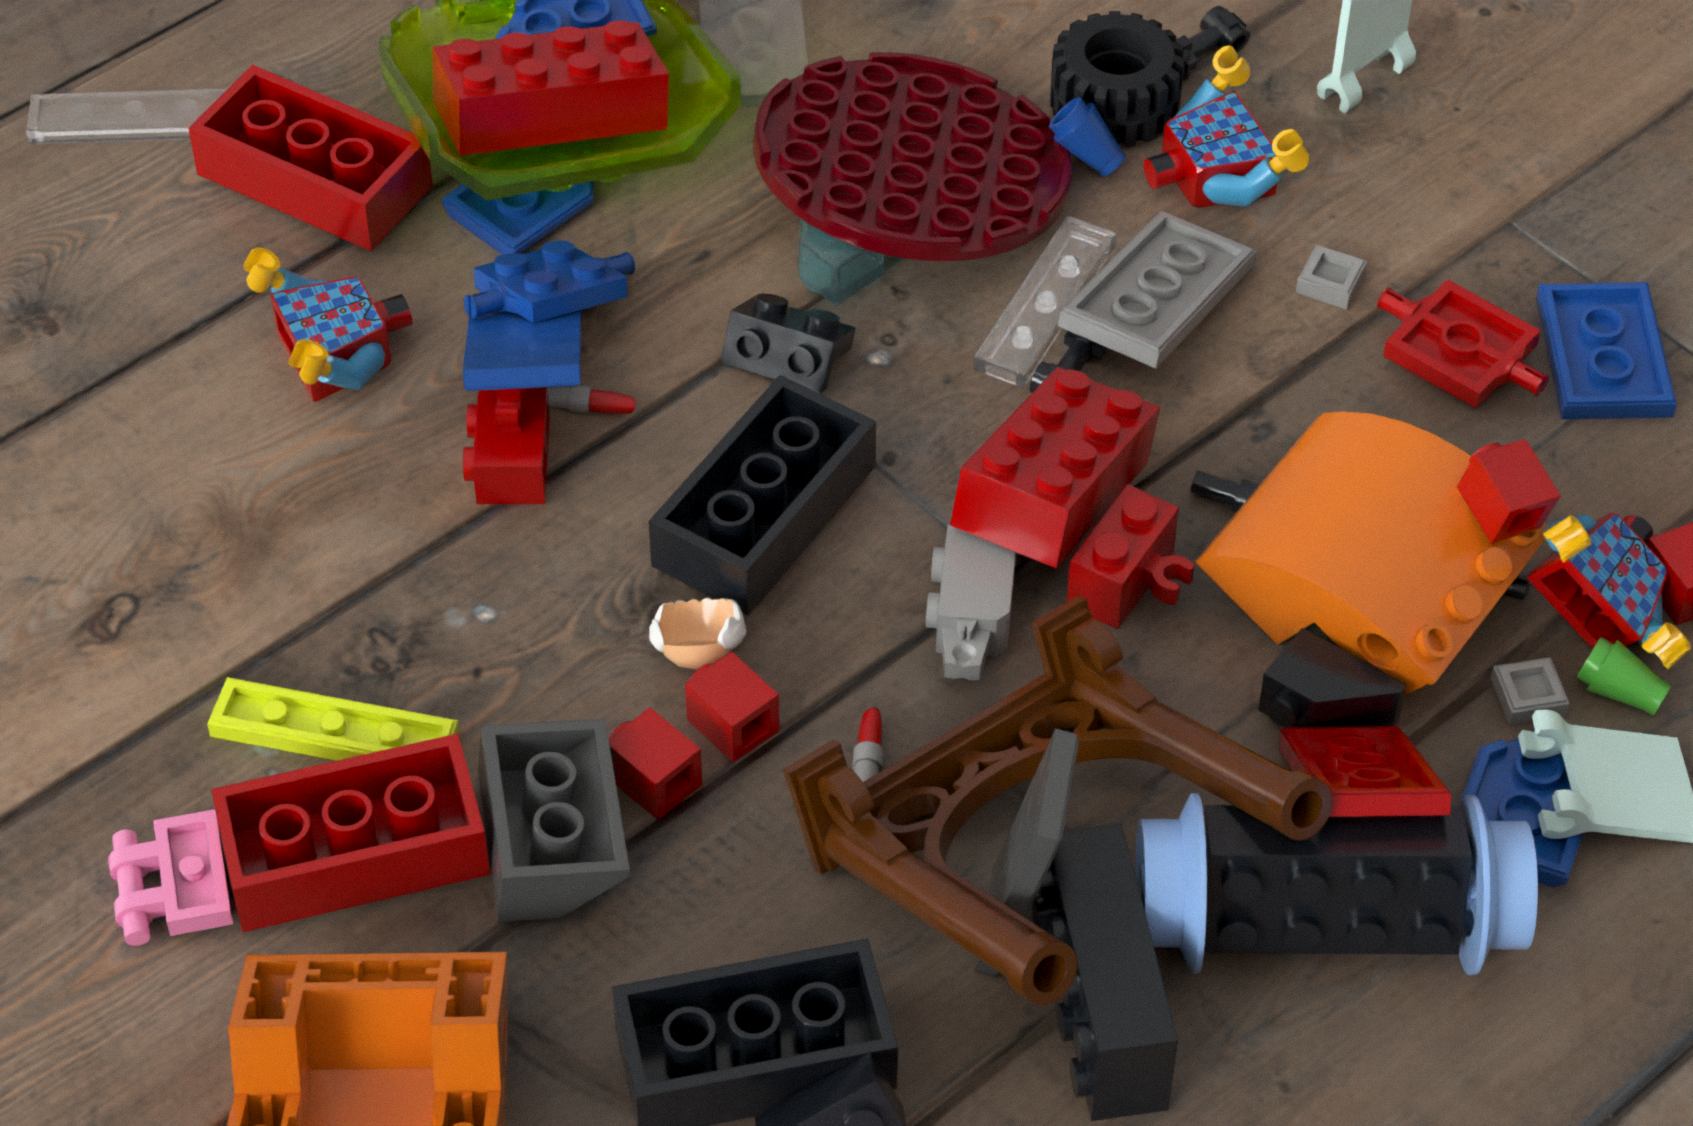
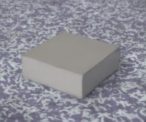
[1295,245,1367,310]
[1491,657,1570,726]

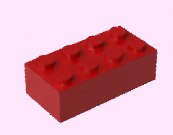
[432,20,669,156]
[188,64,433,252]
[950,367,1161,568]
[211,734,490,933]

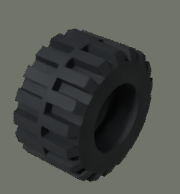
[1050,11,1185,147]

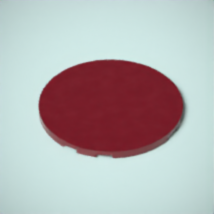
[753,52,1072,261]

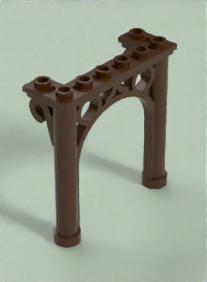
[783,595,1332,1005]

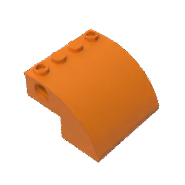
[1195,411,1547,697]
[227,952,508,1126]

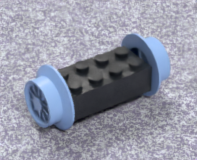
[1135,793,1538,975]

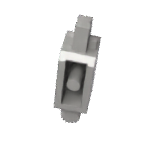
[926,524,1017,680]

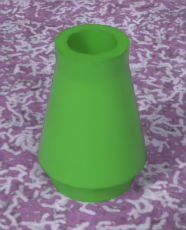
[1576,637,1672,716]

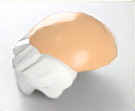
[649,597,746,670]

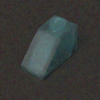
[798,218,884,306]

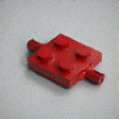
[1377,279,1549,409]

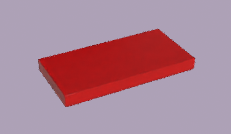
[1279,726,1451,817]

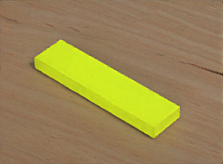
[207,677,460,761]

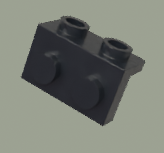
[721,293,856,393]

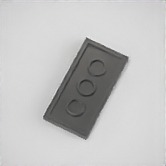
[974,728,1079,977]

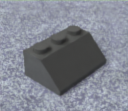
[478,718,630,922]

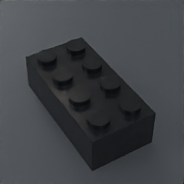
[648,375,876,616]
[1032,823,1178,1121]
[612,938,898,1126]

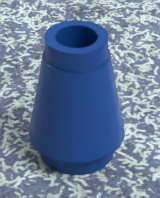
[1049,97,1126,177]

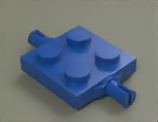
[464,241,635,323]

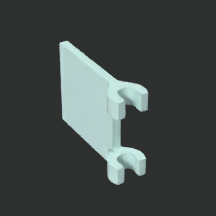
[1317,0,1416,114]
[1518,710,1693,843]

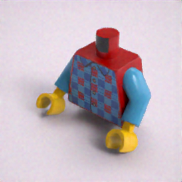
[1143,46,1309,208]
[243,247,413,402]
[1526,512,1691,669]

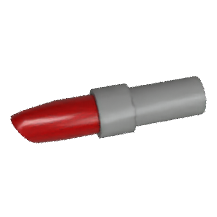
[548,385,636,414]
[852,707,884,782]

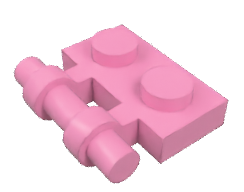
[108,809,234,946]

